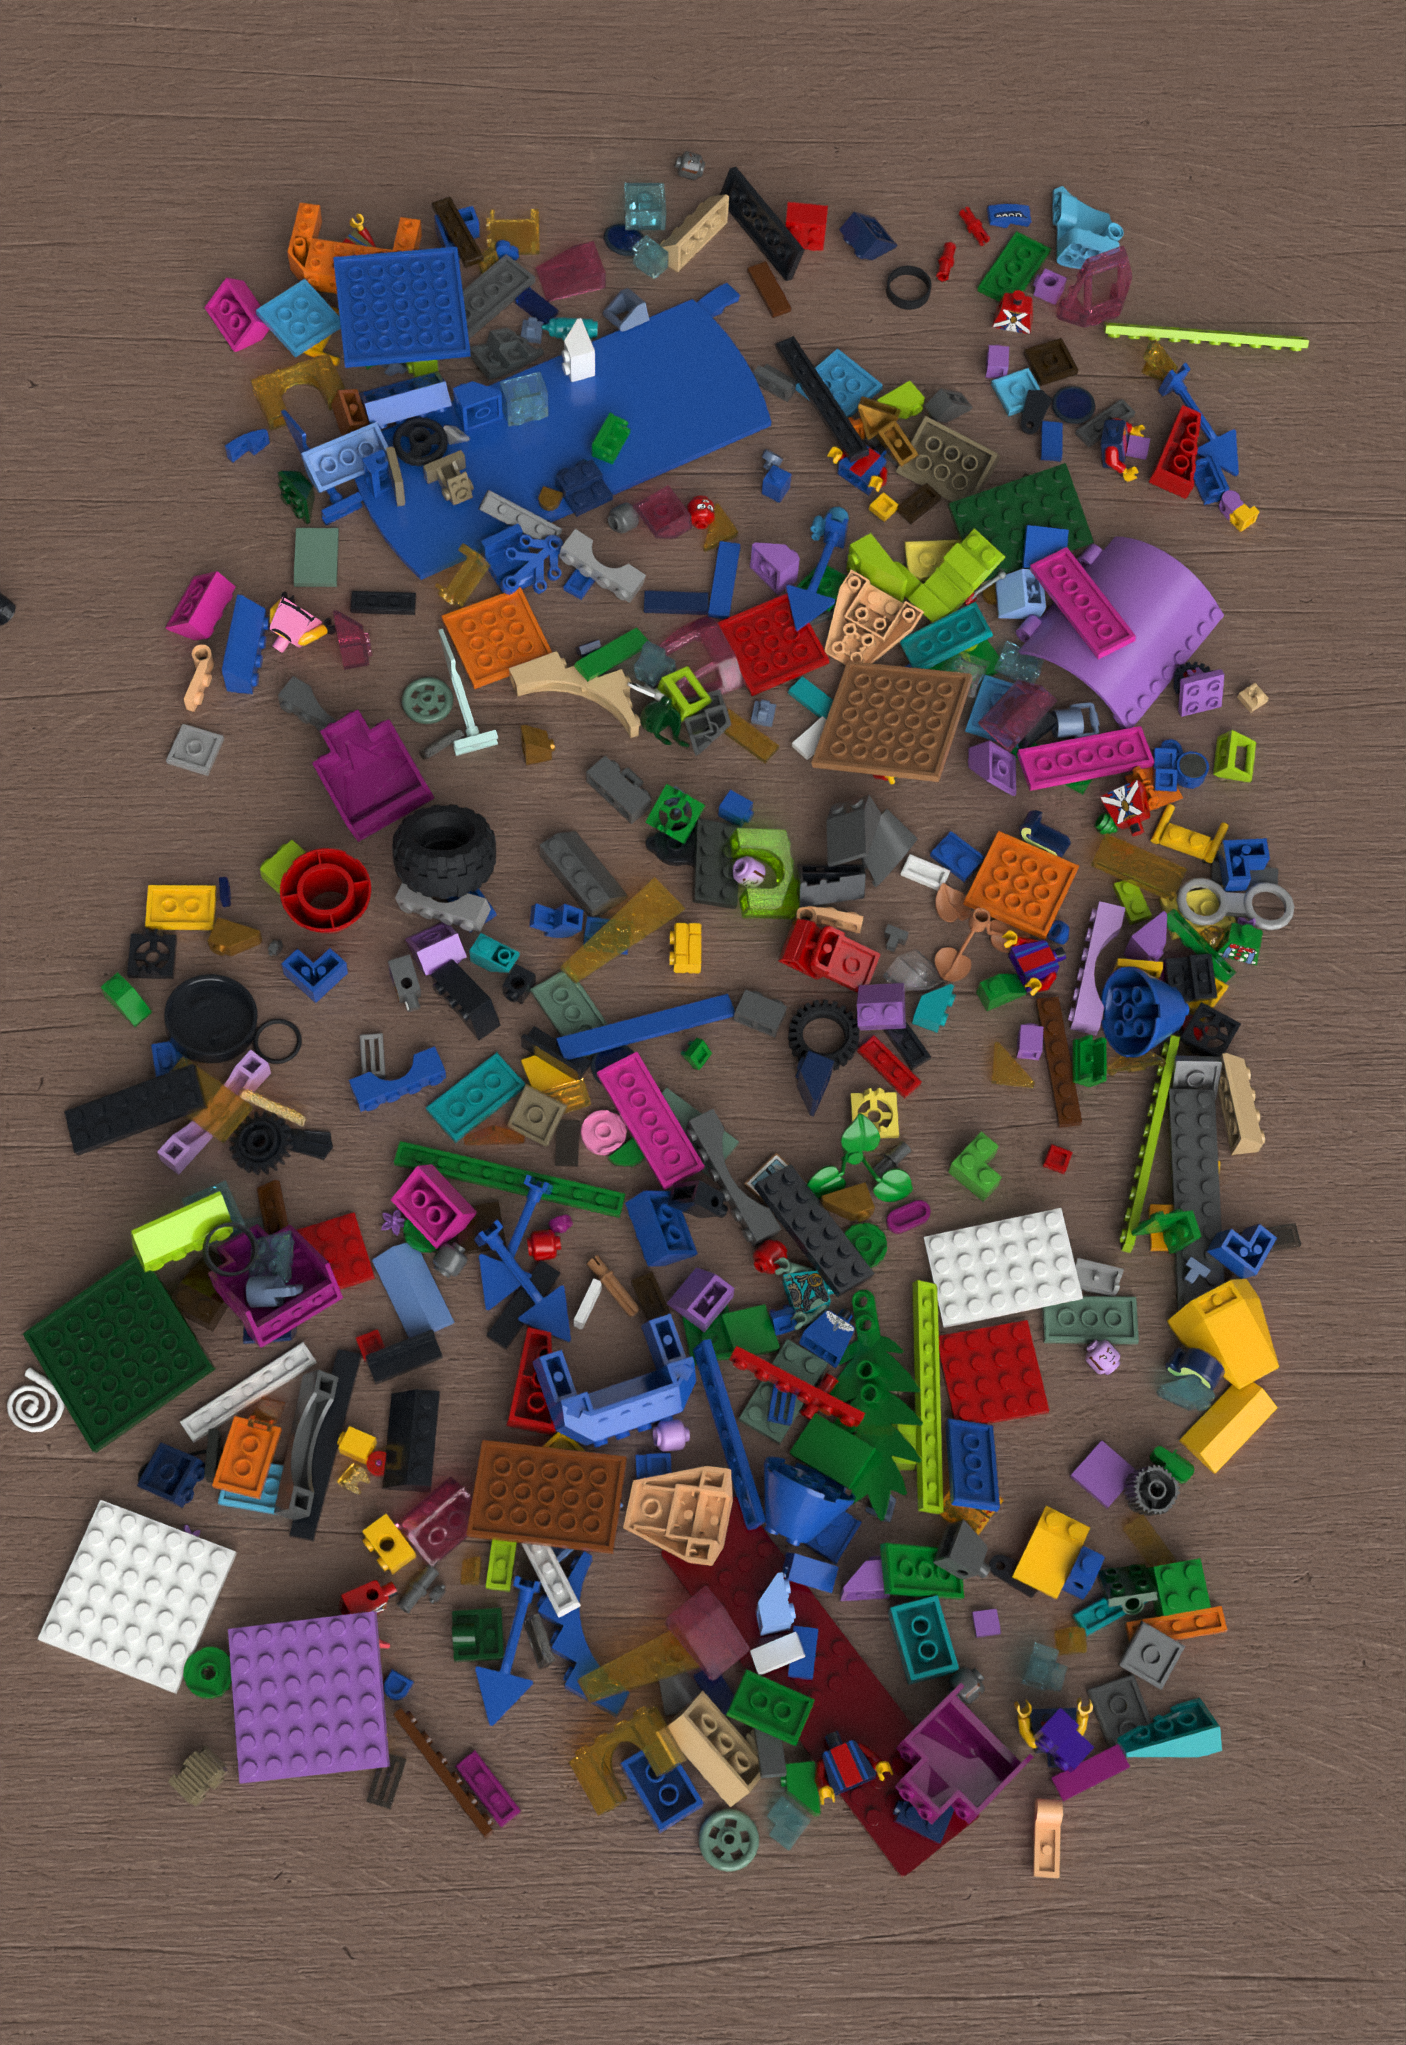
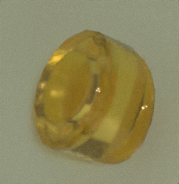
[1199,926,1224,949]

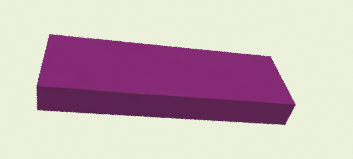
[1051,1744,1130,1801]
[455,1750,521,1828]

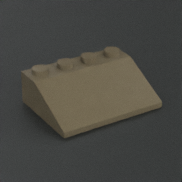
[896,416,1001,502]

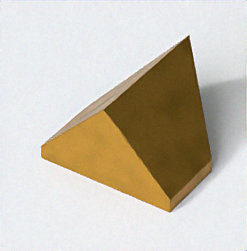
[858,396,901,440]

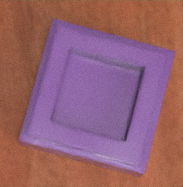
[1126,435,1150,460]
[971,1609,1001,1638]

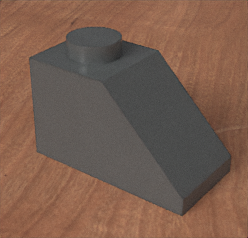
[925,388,973,423]

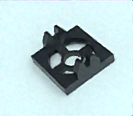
[127,929,177,979]
[1180,1002,1241,1057]

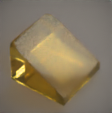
[460,1557,481,1586]
[1055,1627,1087,1656]

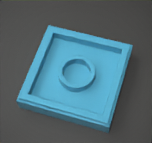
[991,368,1041,417]

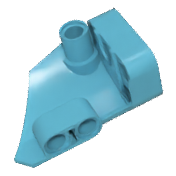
[1052,186,1124,269]

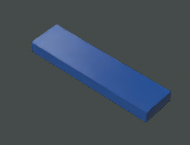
[708,541,741,620]

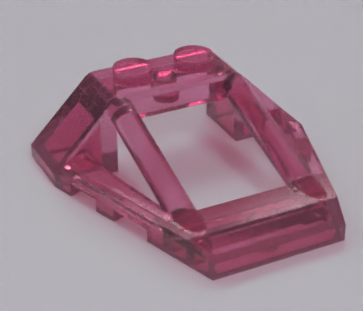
[1056,245,1133,328]
[639,616,744,696]

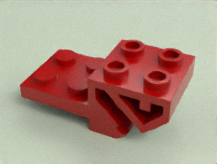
[778,919,881,993]

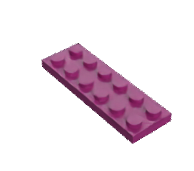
[1030,547,1136,660]
[1017,726,1155,791]
[597,1052,705,1190]

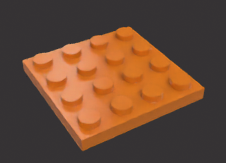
[441,587,552,689]
[963,831,1079,940]

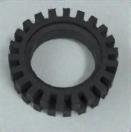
[788,999,860,1071]

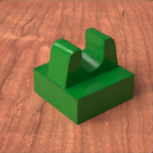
[681,1037,712,1071]

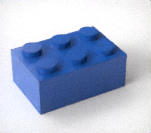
[620,1736,704,1834]

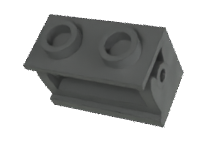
[734,989,787,1038]

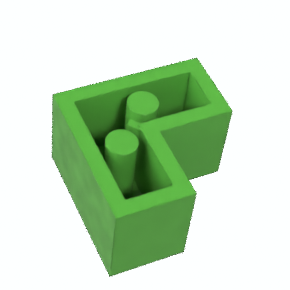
[948,1131,1002,1202]

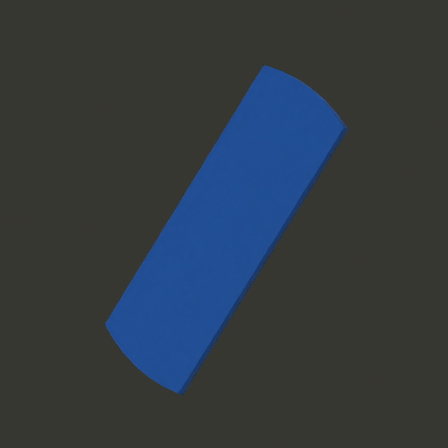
[354,299,771,580]

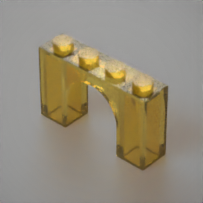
[251,353,346,431]
[569,1706,686,1816]

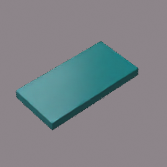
[899,601,993,669]
[426,1052,526,1143]

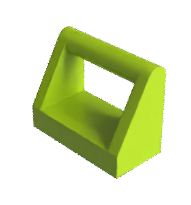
[657,666,712,722]
[1213,730,1256,782]

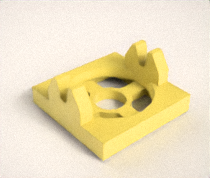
[850,1088,899,1138]

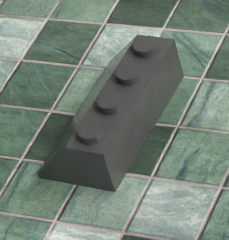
[539,831,628,918]

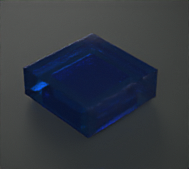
[219,877,232,907]

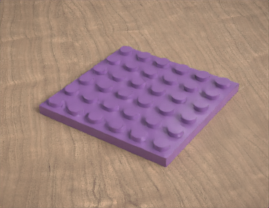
[228,1611,390,1784]

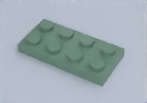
[739,1339,828,1445]

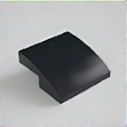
[1163,954,1217,1003]

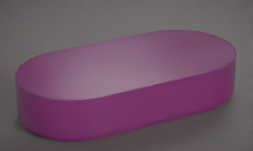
[886,1200,931,1234]

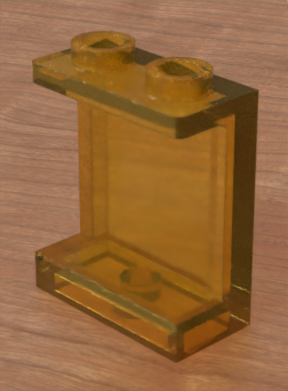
[435,543,491,607]

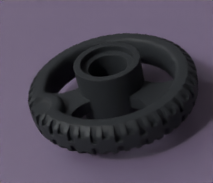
[393,417,448,467]

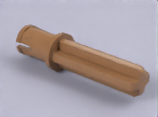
[586,1255,640,1317]

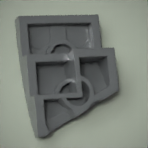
[470,328,544,380]
[684,689,731,756]
[861,808,918,887]

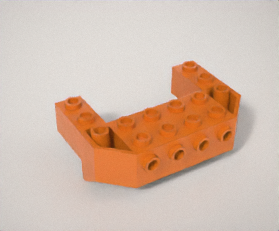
[287,202,422,294]

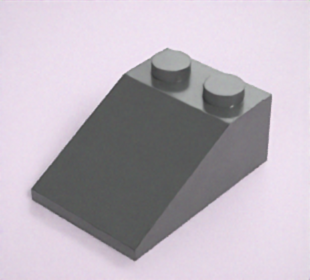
[827,795,882,867]

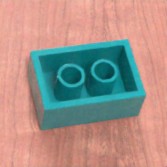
[887,1595,959,1685]

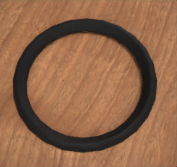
[253,1019,302,1064]

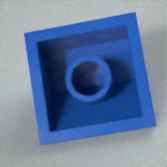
[453,381,503,432]

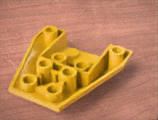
[1167,1279,1279,1390]

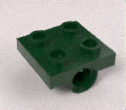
[1097,1564,1157,1615]
[452,1608,504,1663]

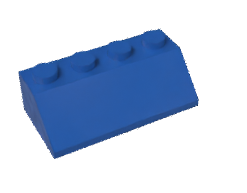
[222,594,270,694]

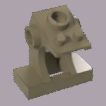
[423,450,474,505]

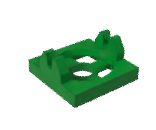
[645,784,706,844]

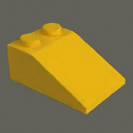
[1012,1506,1090,1599]

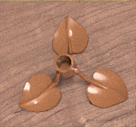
[934,883,1030,982]

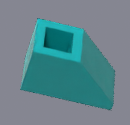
[469,933,520,973]
[912,984,956,1033]

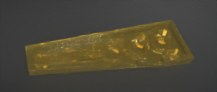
[560,877,685,984]
[577,1612,730,1703]

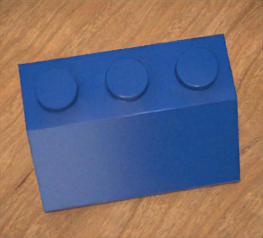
[625,1190,698,1267]

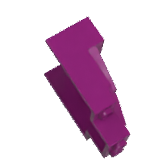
[312,710,435,842]
[208,1224,343,1348]
[895,1683,1033,1825]

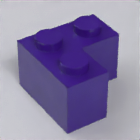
[1033,1707,1094,1773]

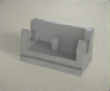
[1075,1258,1124,1296]

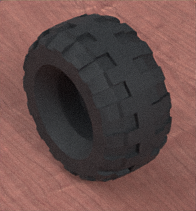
[392,804,496,899]

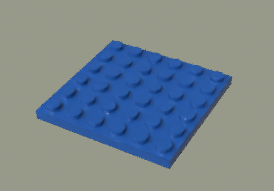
[333,247,471,368]

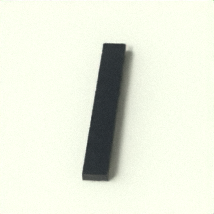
[776,336,869,463]
[290,1349,362,1542]

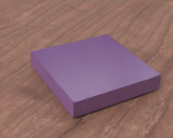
[1070,1440,1135,1509]

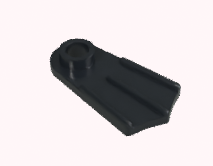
[1020,390,1052,435]
[287,1129,333,1160]
[989,1555,1038,1598]

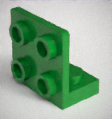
[1131,1209,1202,1254]

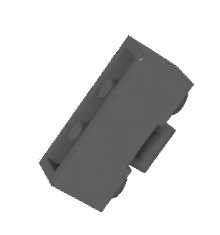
[586,756,651,825]

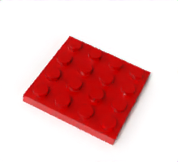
[715,593,829,697]
[939,1320,1050,1424]

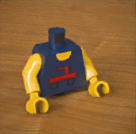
[1014,1697,1093,1768]

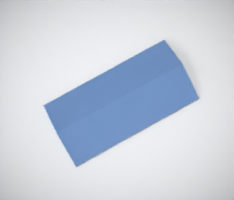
[301,422,388,493]
[372,1243,454,1338]

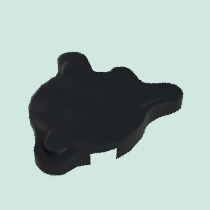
[646,818,701,867]

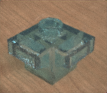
[633,235,669,279]
[634,641,677,687]
[1021,1642,1068,1692]
[766,1796,812,1851]

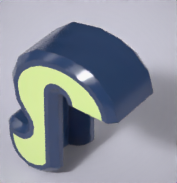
[1019,810,1071,858]
[1165,1347,1225,1390]

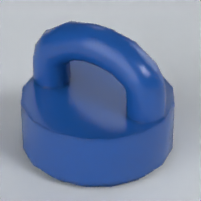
[1047,920,1069,945]

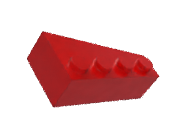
[1149,405,1201,499]
[506,1327,556,1436]

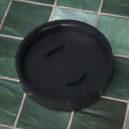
[164,974,258,1064]

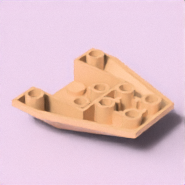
[825,570,924,665]

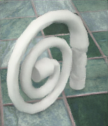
[7,1368,65,1432]

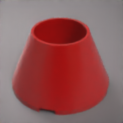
[280,848,372,934]

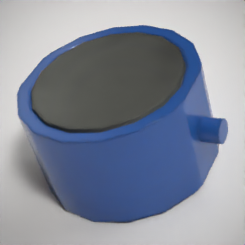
[1176,751,1209,789]

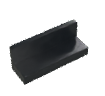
[521,1026,591,1082]
[365,1329,443,1385]

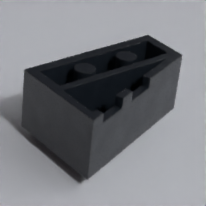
[796,864,866,908]
[431,960,501,1040]

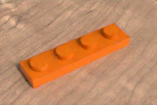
[1125,1606,1227,1642]

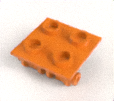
[1125,766,1183,811]

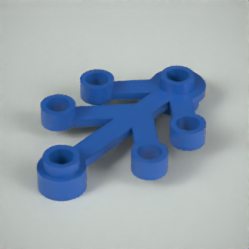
[500,534,564,595]

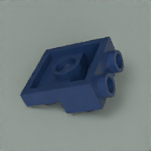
[555,459,613,517]
[137,1442,205,1508]
[892,1798,955,1844]

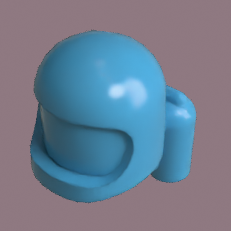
[810,506,849,541]

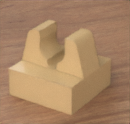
[1237,683,1269,713]

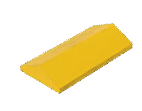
[1179,1382,1278,1474]

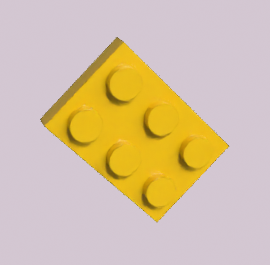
[145,885,217,930]

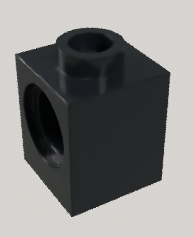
[502,964,536,1005]

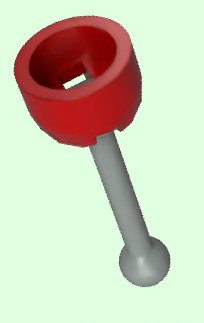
[963,571,1006,606]

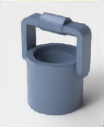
[1051,702,1100,739]
[246,1275,303,1308]

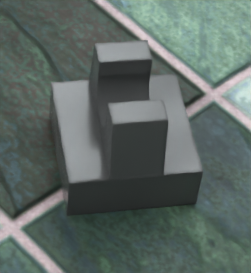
[884,924,909,952]

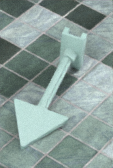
[438,629,498,756]

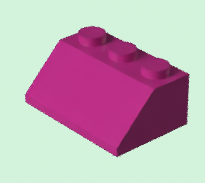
[204,277,270,352]
[165,571,235,641]
[391,1164,477,1249]

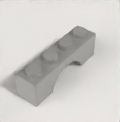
[559,529,646,603]
[395,882,491,932]

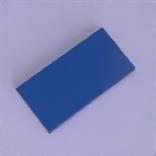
[945,1418,1000,1512]

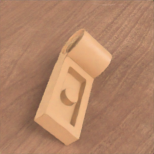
[184,645,214,712]
[796,906,864,933]
[1033,1798,1063,1879]

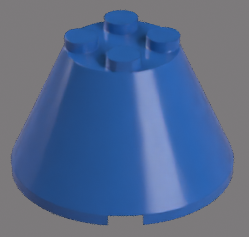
[1101,966,1189,1058]
[764,1456,856,1546]

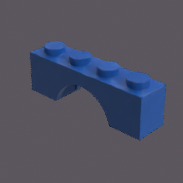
[349,1047,446,1112]

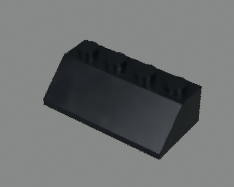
[382,1389,440,1493]

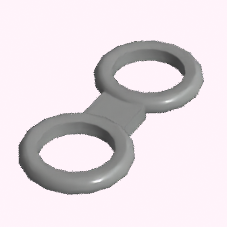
[1176,877,1294,930]

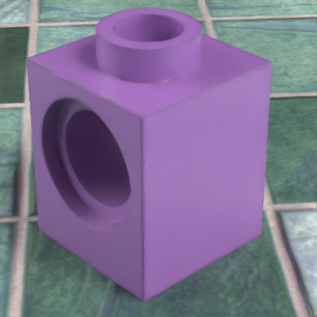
[1033,269,1067,305]
[986,345,1009,379]
[1016,1023,1043,1060]

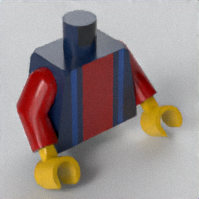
[1101,418,1145,482]
[814,1731,893,1805]

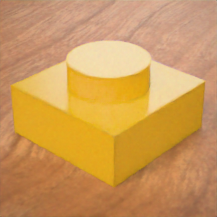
[869,492,899,522]

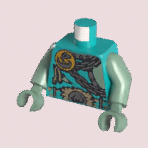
[774,1257,834,1330]

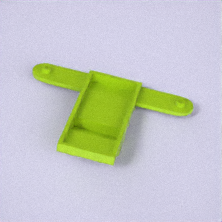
[894,528,1005,652]

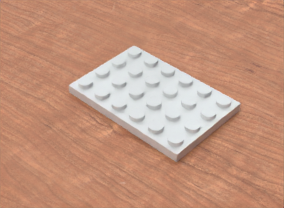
[924,1208,1083,1328]

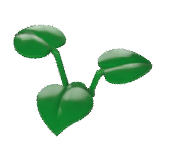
[807,1113,913,1202]

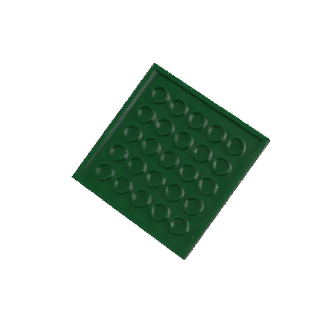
[23,1255,216,1453]

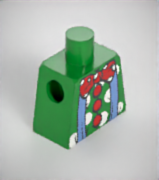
[1216,923,1263,966]

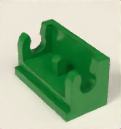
[592,413,631,465]
[1073,1035,1107,1088]

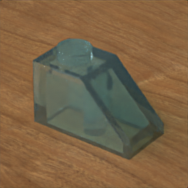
[1156,1375,1216,1411]

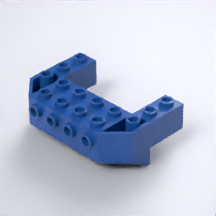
[532,1314,696,1448]

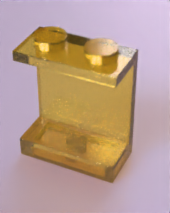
[486,209,540,255]

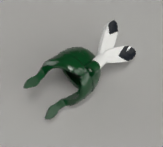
[627,682,690,747]

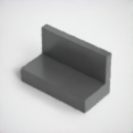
[754,363,798,402]

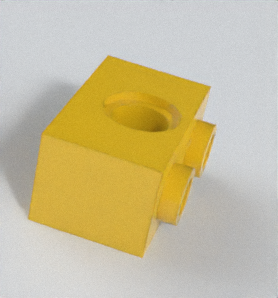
[362,1514,416,1575]

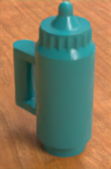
[542,317,598,341]

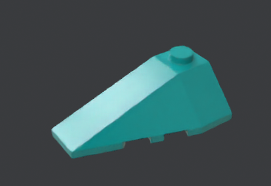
[1117,1698,1222,1757]

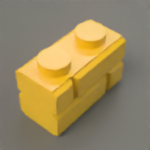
[669,923,701,974]

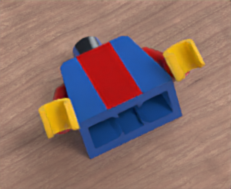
[827,445,888,496]

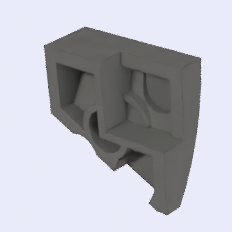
[656,1663,701,1717]

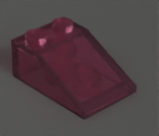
[536,241,606,302]
[665,1586,751,1681]

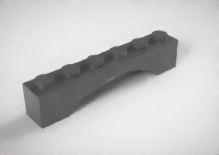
[278,676,337,732]
[686,1109,781,1247]
[274,1370,338,1520]

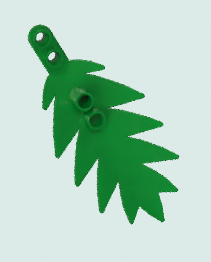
[829,1289,923,1521]

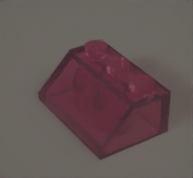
[978,679,1058,752]
[395,1476,472,1567]

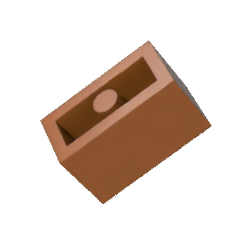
[331,389,369,436]

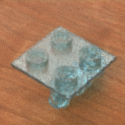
[994,640,1044,688]
[249,1231,295,1283]

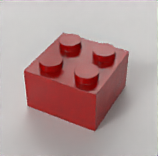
[785,202,828,251]

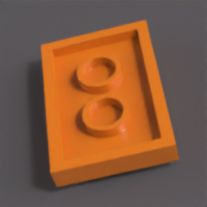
[212,1416,282,1499]

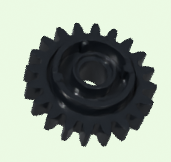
[229,1111,294,1175]

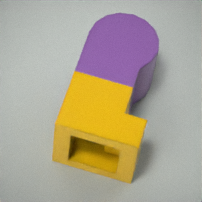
[1219,490,1260,532]

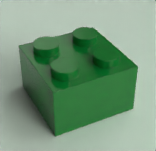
[1147,1558,1211,1617]

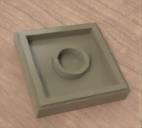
[386,446,405,507]
[506,1084,568,1147]

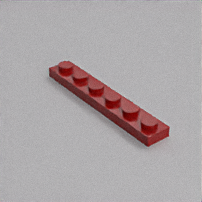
[729,1346,865,1427]

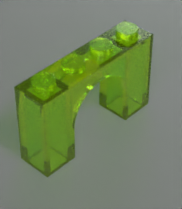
[729,828,799,919]

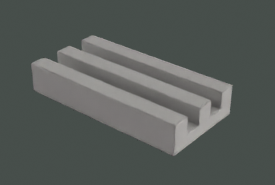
[360,1033,386,1079]

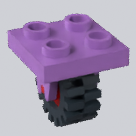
[1174,662,1224,717]

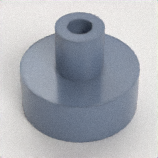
[761,449,783,470]

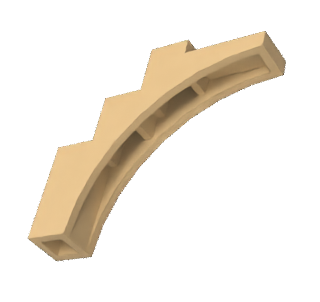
[509,651,641,738]

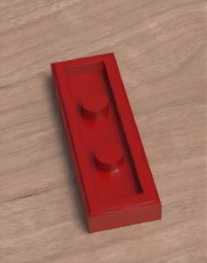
[857,1035,922,1099]

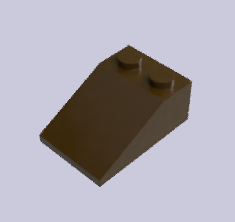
[172,1249,229,1332]

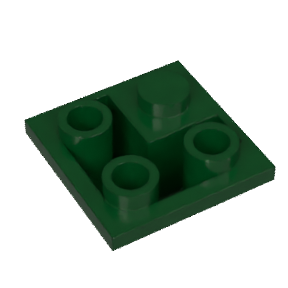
[278,471,315,524]

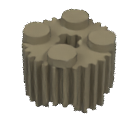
[168,1745,228,1807]

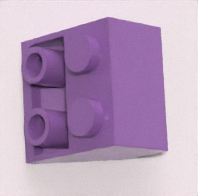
[667,1267,735,1332]

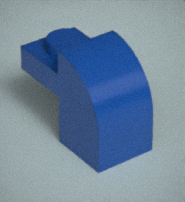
[529,903,584,938]

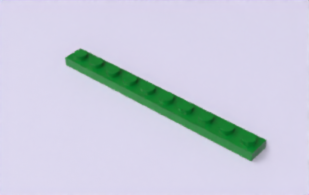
[394,1141,626,1218]

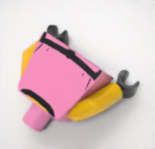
[269,592,337,653]

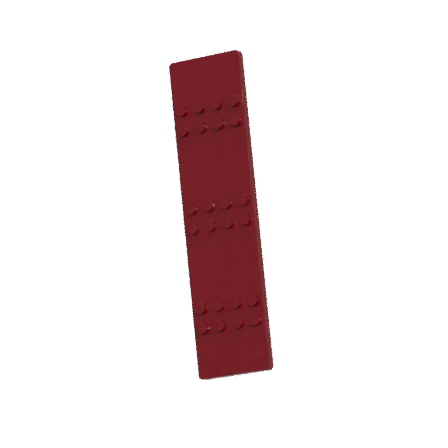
[661,1496,979,1877]

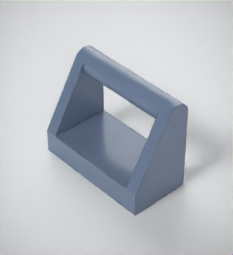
[603,288,649,332]

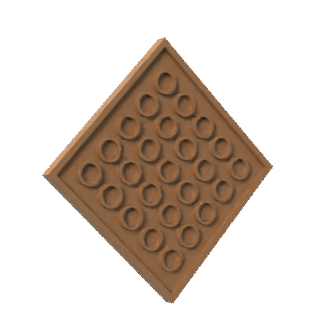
[811,661,973,782]

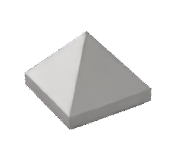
[443,425,470,445]

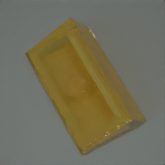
[541,1078,591,1114]

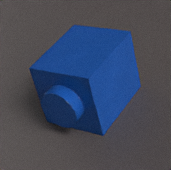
[762,465,792,503]
[718,790,754,829]

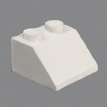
[562,318,595,382]

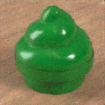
[1094,813,1117,835]

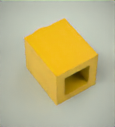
[337,1426,377,1465]

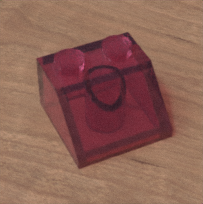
[633,485,692,539]
[333,610,372,670]

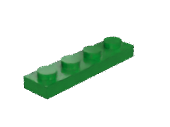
[1167,909,1237,983]

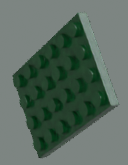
[947,463,1094,583]

